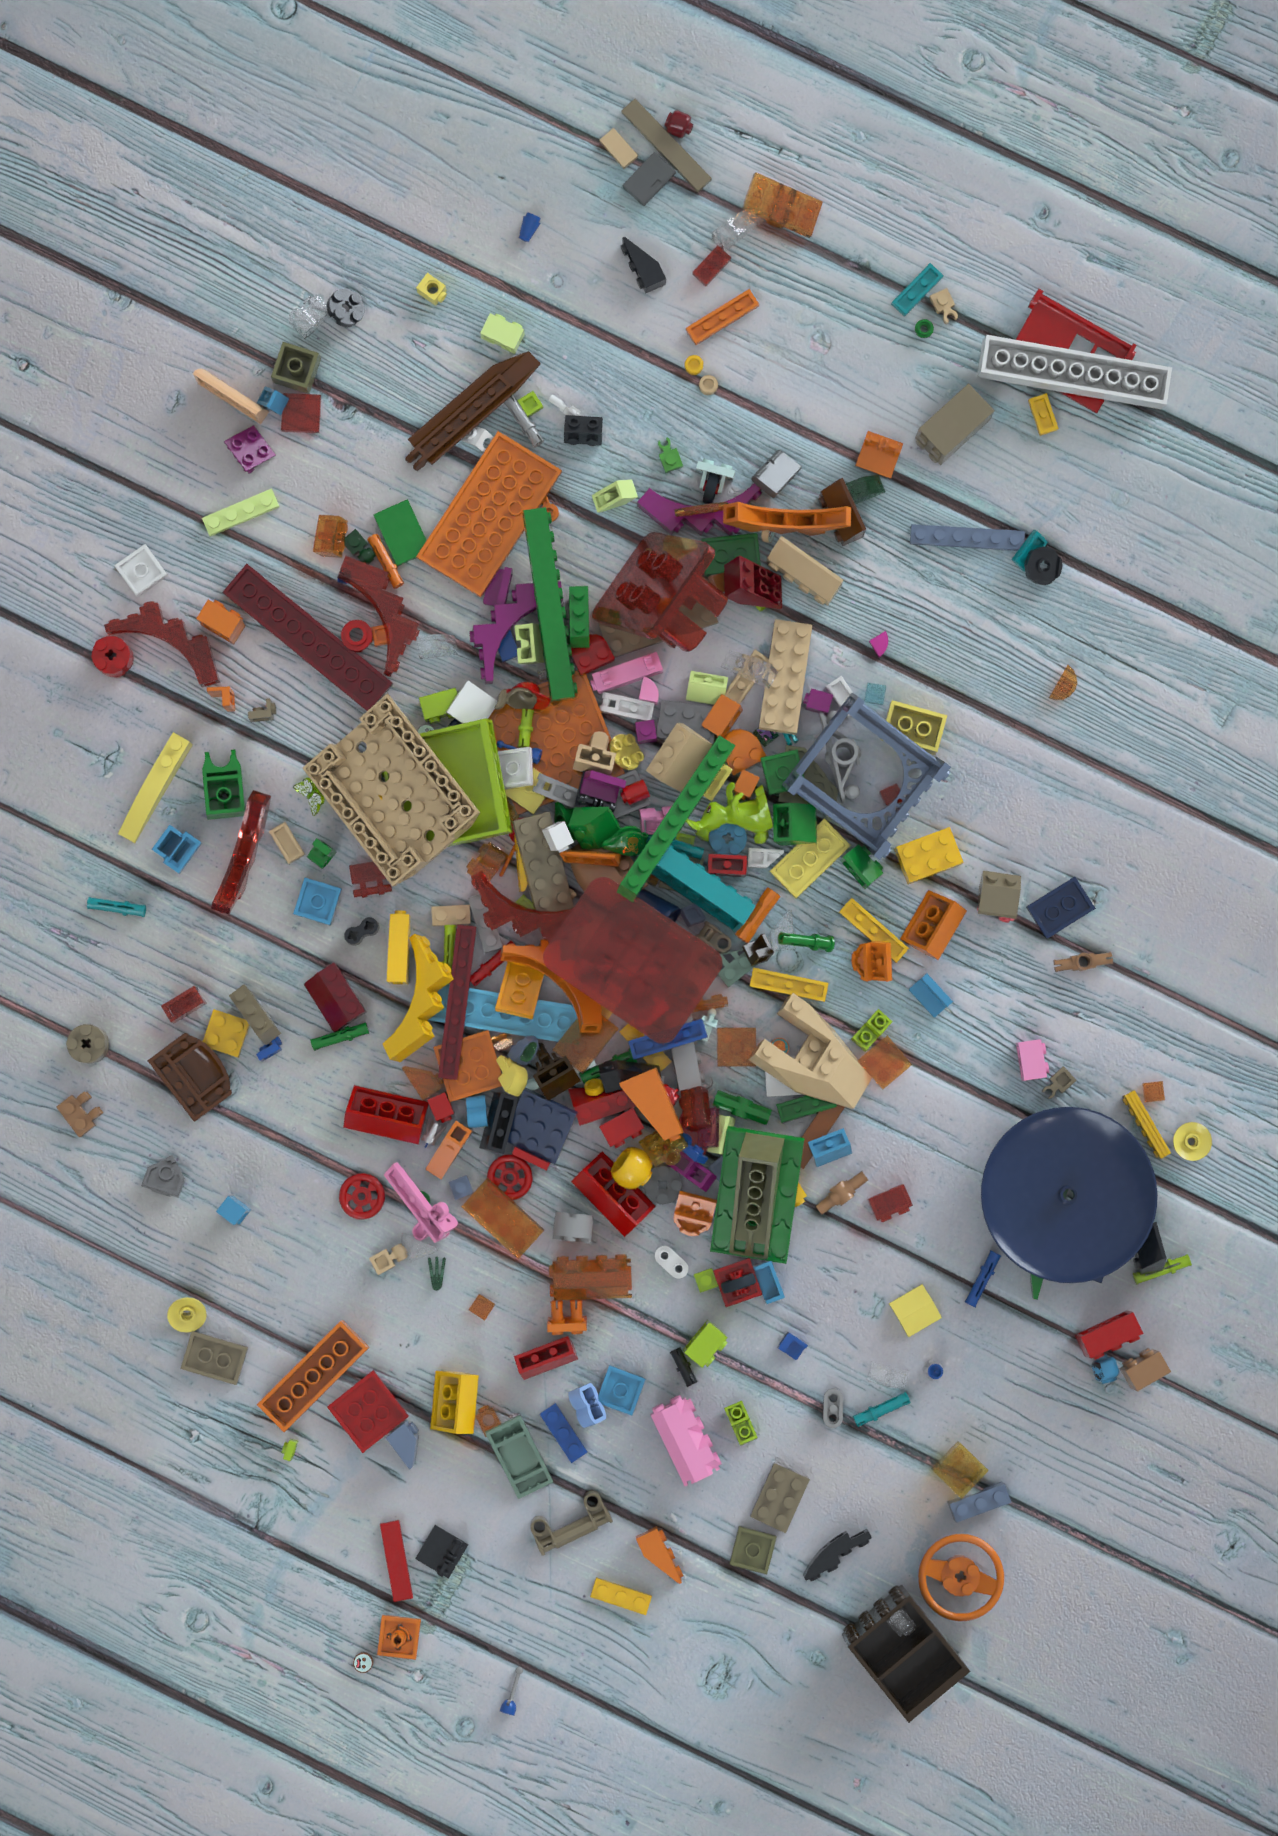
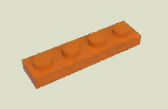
[686,289,759,345]

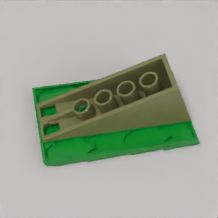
[710,1126,805,1264]

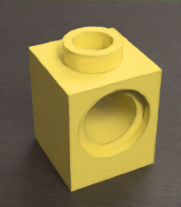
[416,273,447,306]

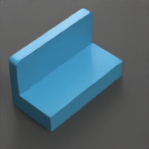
[909,973,953,1017]
[808,1128,852,1167]

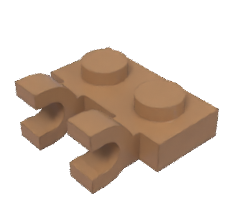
[56,1091,104,1137]

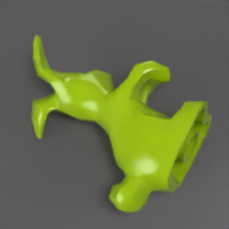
[686,782,773,844]

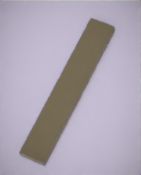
[621,99,712,193]

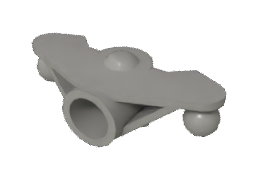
[819,711,861,803]

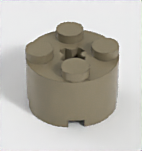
[66,1024,109,1064]

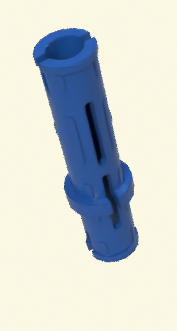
[965,1250,1001,1308]

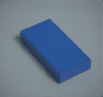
[498,630,517,662]

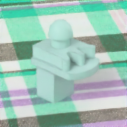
[701,1008,718,1042]

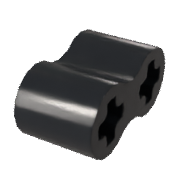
[344,917,380,946]

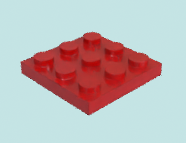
[327,1370,409,1453]

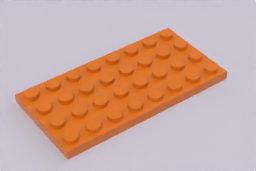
[416,431,562,598]

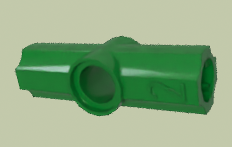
[712,1090,772,1125]

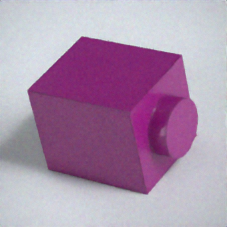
[803,688,833,716]
[635,720,657,744]

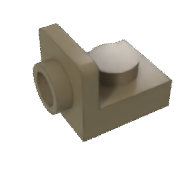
[248,698,276,723]

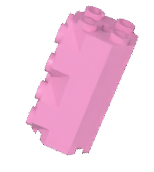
[650,1395,722,1486]

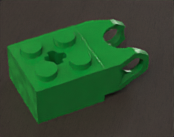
[202,749,246,820]

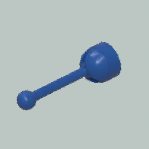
[497,740,542,764]

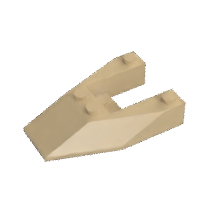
[748,993,872,1109]

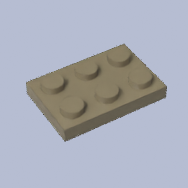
[180,1331,248,1385]
[750,1462,810,1533]

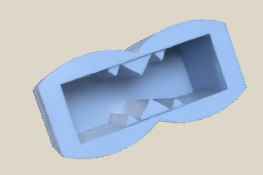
[568,1383,606,1428]

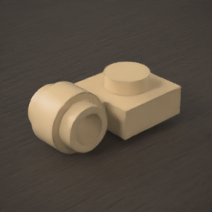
[369,1243,408,1275]

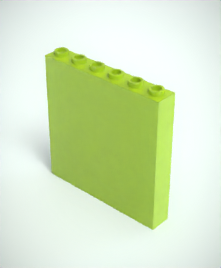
[382,718,513,847]

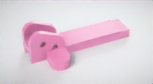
[384,1162,458,1243]

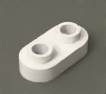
[655,1246,688,1279]

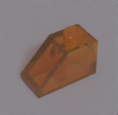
[402,1066,444,1101]

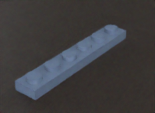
[910,524,1025,551]

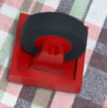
[713,1258,762,1307]

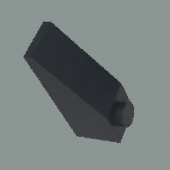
[598,1060,662,1094]

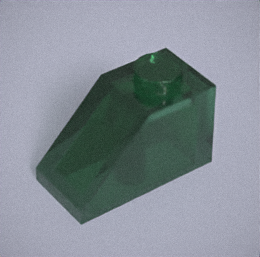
[846,475,886,504]

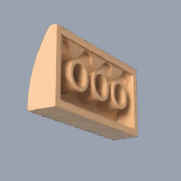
[193,369,269,424]

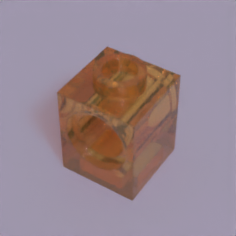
[475,1405,502,1437]

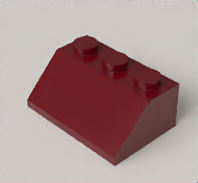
[304,962,367,1032]

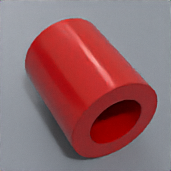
[620,779,650,805]

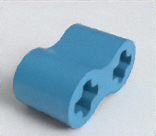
[466,1095,488,1128]

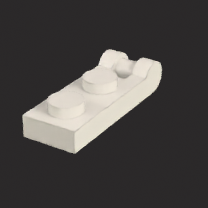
[599,692,655,721]

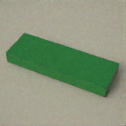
[776,1095,837,1124]

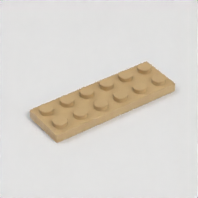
[759,619,812,735]

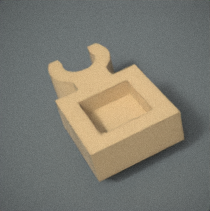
[929,288,958,325]

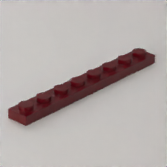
[438,924,477,1080]

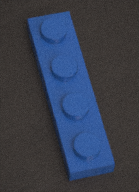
[628,1019,708,1060]

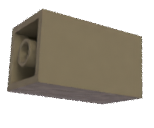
[915,383,995,465]

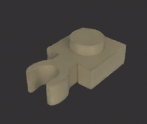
[1042,1066,1077,1099]

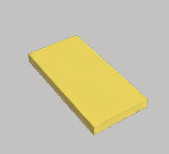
[769,818,851,899]

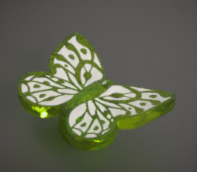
[293,778,325,816]

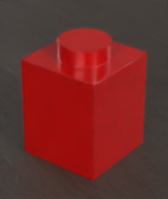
[427,1092,455,1123]

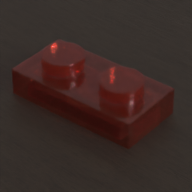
[692,245,732,286]

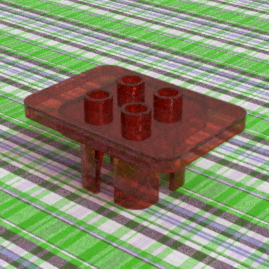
[592,532,728,652]
[543,877,722,1044]

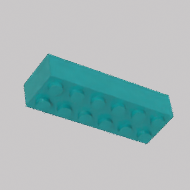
[652,845,756,932]

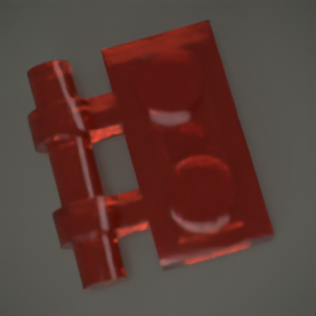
[349,862,392,898]

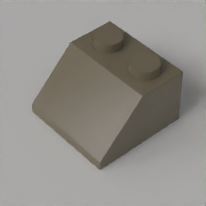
[978,871,1021,919]

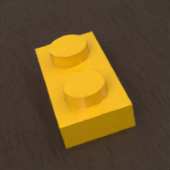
[1028,393,1059,436]

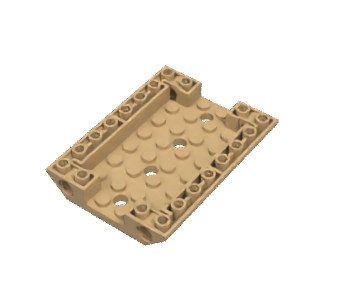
[303,694,480,887]

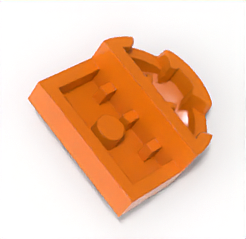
[724,729,766,775]
[851,941,892,982]
[673,1191,717,1236]

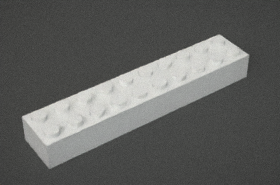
[977,335,1172,409]

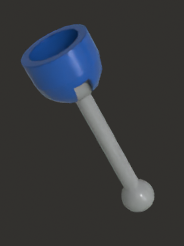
[500,1666,523,1716]

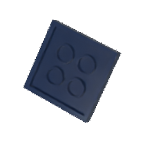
[508,1088,578,1164]

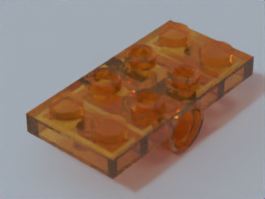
[742,172,823,238]

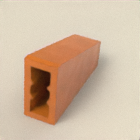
[619,1068,684,1142]

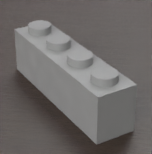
[665,1011,705,1091]

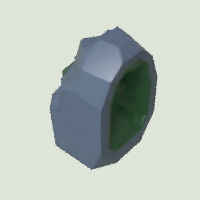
[507,1035,539,1066]

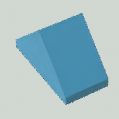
[257,386,289,415]

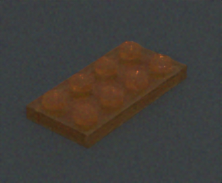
[461,1178,544,1259]

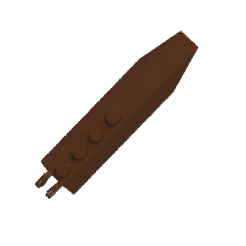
[406,351,541,471]

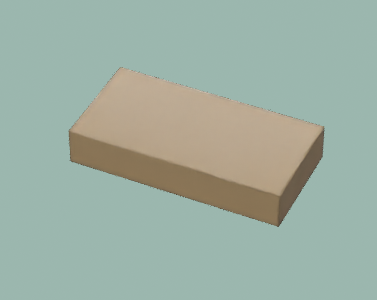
[599,128,638,169]
[269,822,305,864]

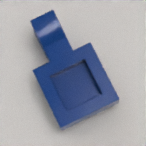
[675,1132,708,1164]

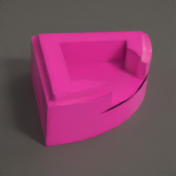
[869,631,888,658]

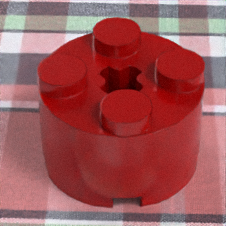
[92,636,134,678]

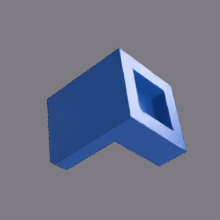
[777,1332,808,1360]

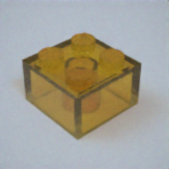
[931,1441,989,1499]

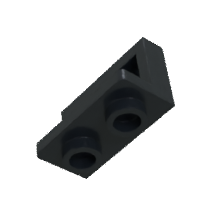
[564,415,603,446]

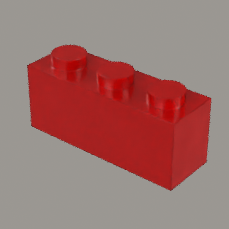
[514,1336,578,1380]

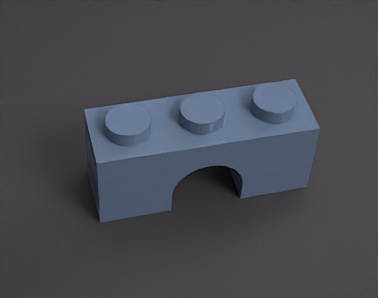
[947,1482,1012,1523]

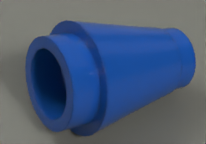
[519,212,541,242]

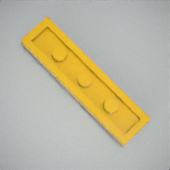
[839,898,909,963]
[749,967,829,1002]

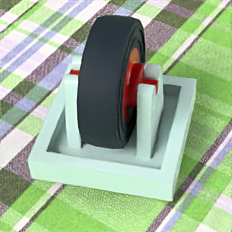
[696,459,735,504]

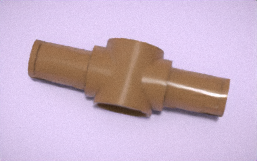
[1053,952,1113,972]
[816,1171,868,1215]

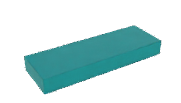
[891,263,944,317]

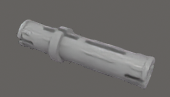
[504,395,544,448]

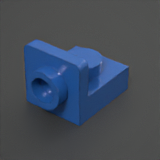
[256,1037,282,1062]

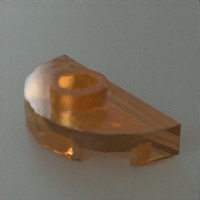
[1049,665,1077,701]

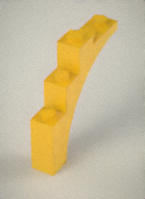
[382,934,454,1062]

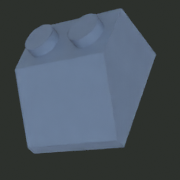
[386,1420,419,1469]

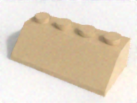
[766,536,844,605]

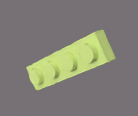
[202,488,280,537]

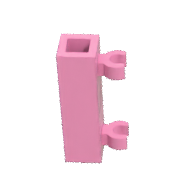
[590,652,663,695]

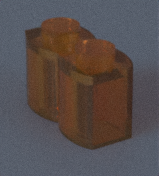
[466,842,508,887]

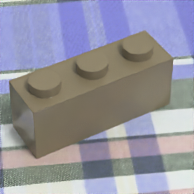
[229,984,282,1045]

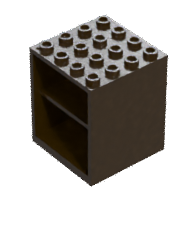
[842,1584,971,1723]

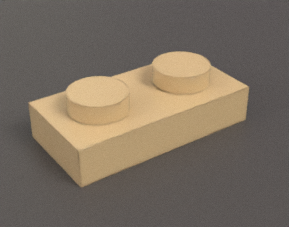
[431,905,471,926]

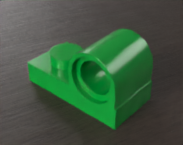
[307,838,337,869]

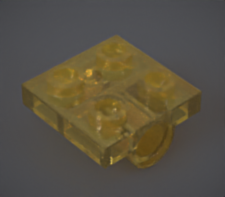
[639,1131,688,1167]

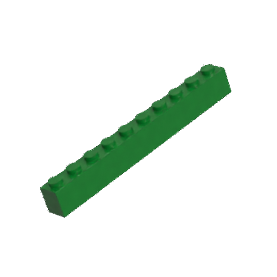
[522,507,577,702]
[617,735,736,902]

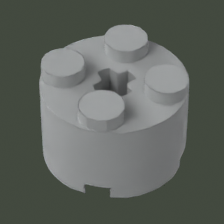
[552,1212,593,1243]

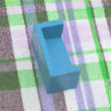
[216,1196,251,1225]
[753,1261,785,1304]

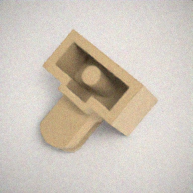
[573,731,616,776]

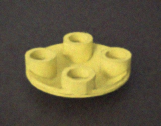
[610,734,644,770]

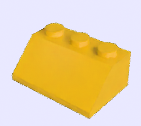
[430,1371,479,1434]

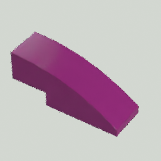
[656,1141,717,1192]

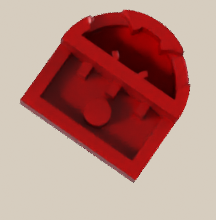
[570,634,615,676]

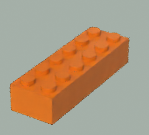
[257,1320,370,1432]

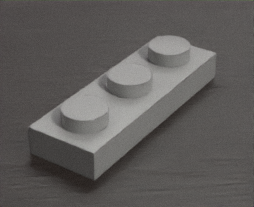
[468,893,503,953]

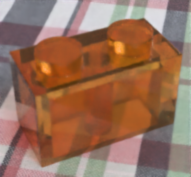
[313,515,348,558]

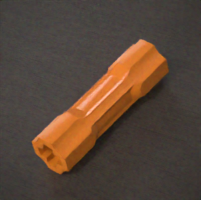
[735,887,781,943]

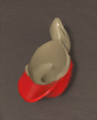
[494,682,550,710]

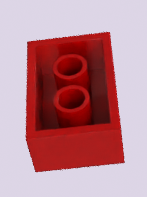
[1075,1310,1144,1360]

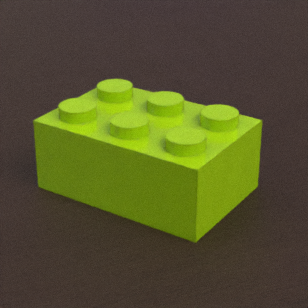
[683,1319,728,1368]

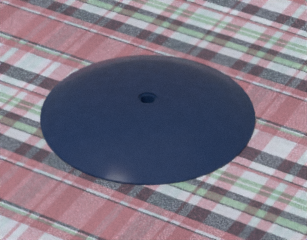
[981,1107,1158,1283]

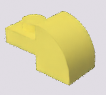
[496,1055,528,1097]

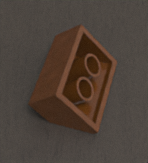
[818,478,866,546]

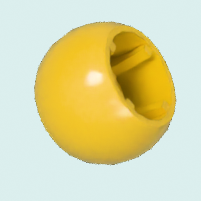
[611,1147,652,1189]

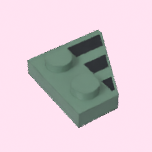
[705,949,758,988]

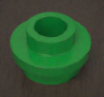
[915,319,934,338]

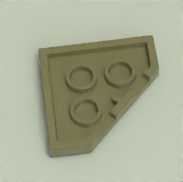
[778,745,838,804]

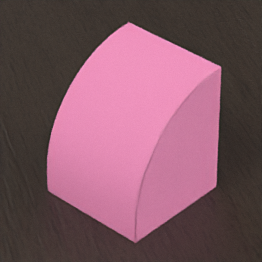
[639,676,659,705]

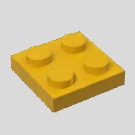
[203,1009,250,1058]

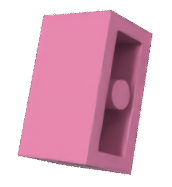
[1016,1039,1049,1081]

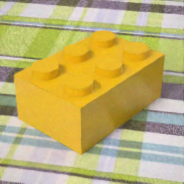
[894,827,964,885]

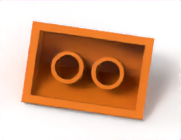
[900,890,967,960]

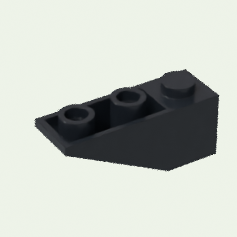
[620,237,666,294]

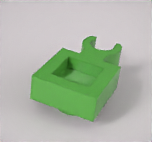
[658,437,683,474]

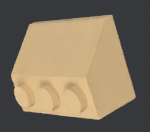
[646,723,713,792]

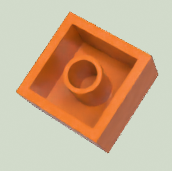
[196,599,246,645]

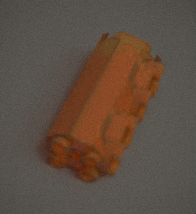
[549,1254,632,1301]

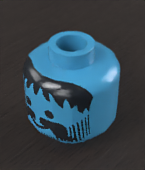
[1091,1354,1119,1384]

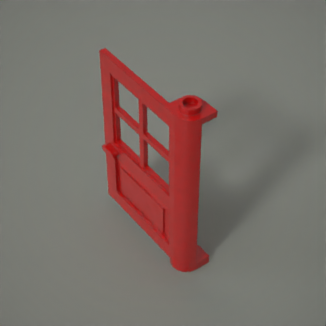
[1015,289,1137,414]

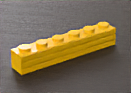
[1122,1090,1171,1159]

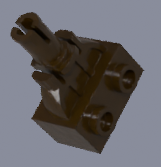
[533,1043,581,1101]

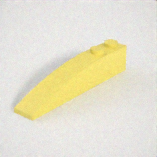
[118,732,193,843]

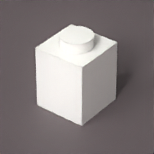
[542,821,574,853]

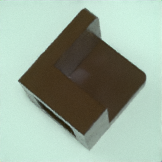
[742,934,774,966]

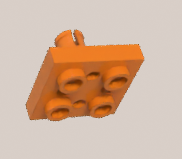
[377,1614,421,1660]

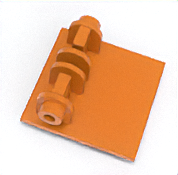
[855,431,903,479]

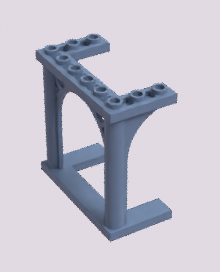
[782,693,951,860]

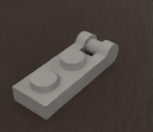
[532,773,578,808]

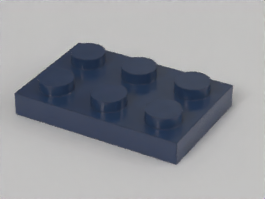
[1026,877,1096,939]

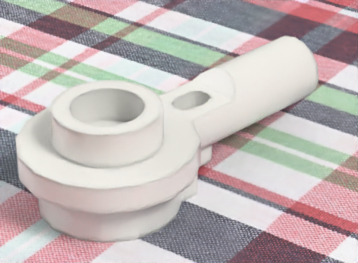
[549,395,581,416]

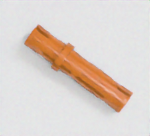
[367,534,404,589]

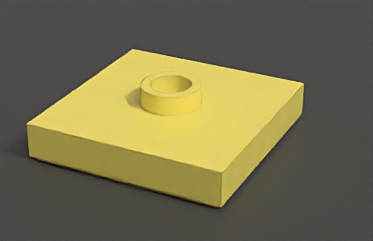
[505,768,550,815]

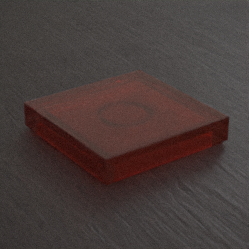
[281,393,321,433]

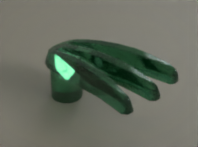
[428,1256,446,1291]

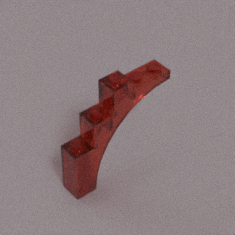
[337,556,420,677]
[104,601,221,688]
[211,790,271,914]
[471,871,593,944]

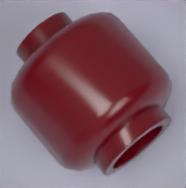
[664,110,694,138]

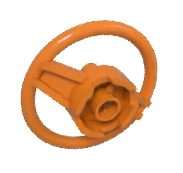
[918,1534,1004,1621]

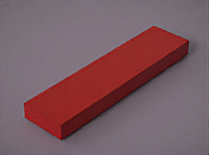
[380,1520,413,1602]

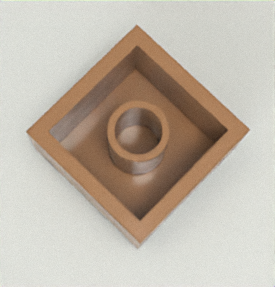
[1119,1348,1171,1392]

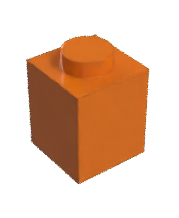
[732,769,760,801]

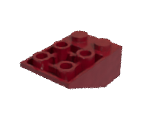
[724,555,782,609]

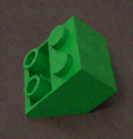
[773,803,817,846]

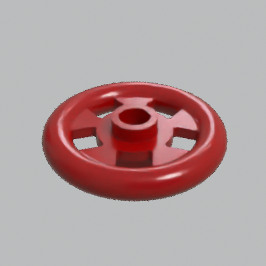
[487,1154,533,1200]
[339,1173,385,1220]

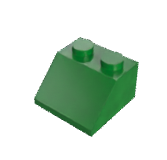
[568,807,621,850]
[840,844,883,890]

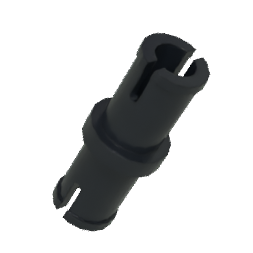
[670,1347,698,1387]

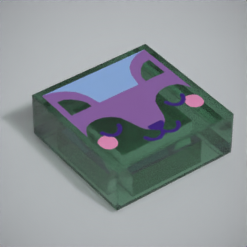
[753,727,779,747]

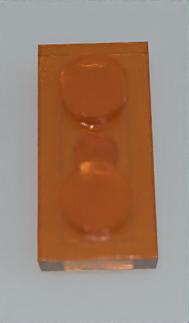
[689,994,728,1013]

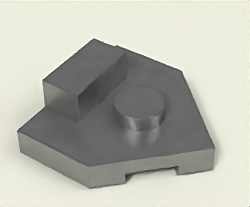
[141,1155,185,1198]

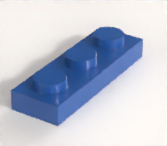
[540,1403,588,1463]

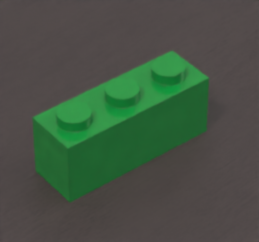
[569,586,590,648]

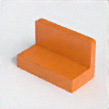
[207,686,235,712]
[702,694,743,738]

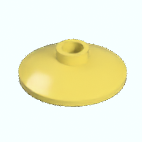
[1173,1122,1212,1161]
[167,1297,207,1332]

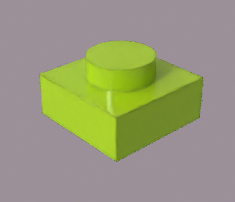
[694,1268,718,1293]
[281,1439,299,1461]

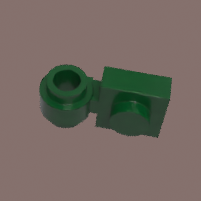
[341,529,376,566]

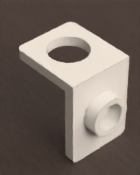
[461,426,494,453]

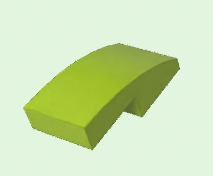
[851,1009,893,1052]
[724,1401,758,1446]

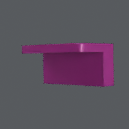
[483,567,513,606]
[580,770,626,803]

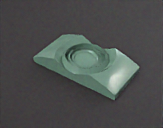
[485,1415,553,1499]

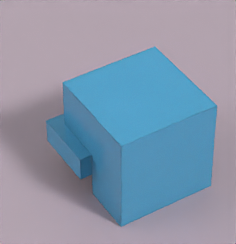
[151,825,202,874]

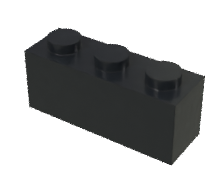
[479,1092,519,1154]

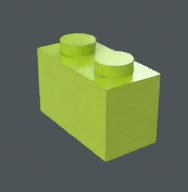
[419,688,458,724]

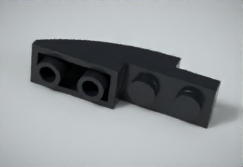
[803,1529,872,1581]

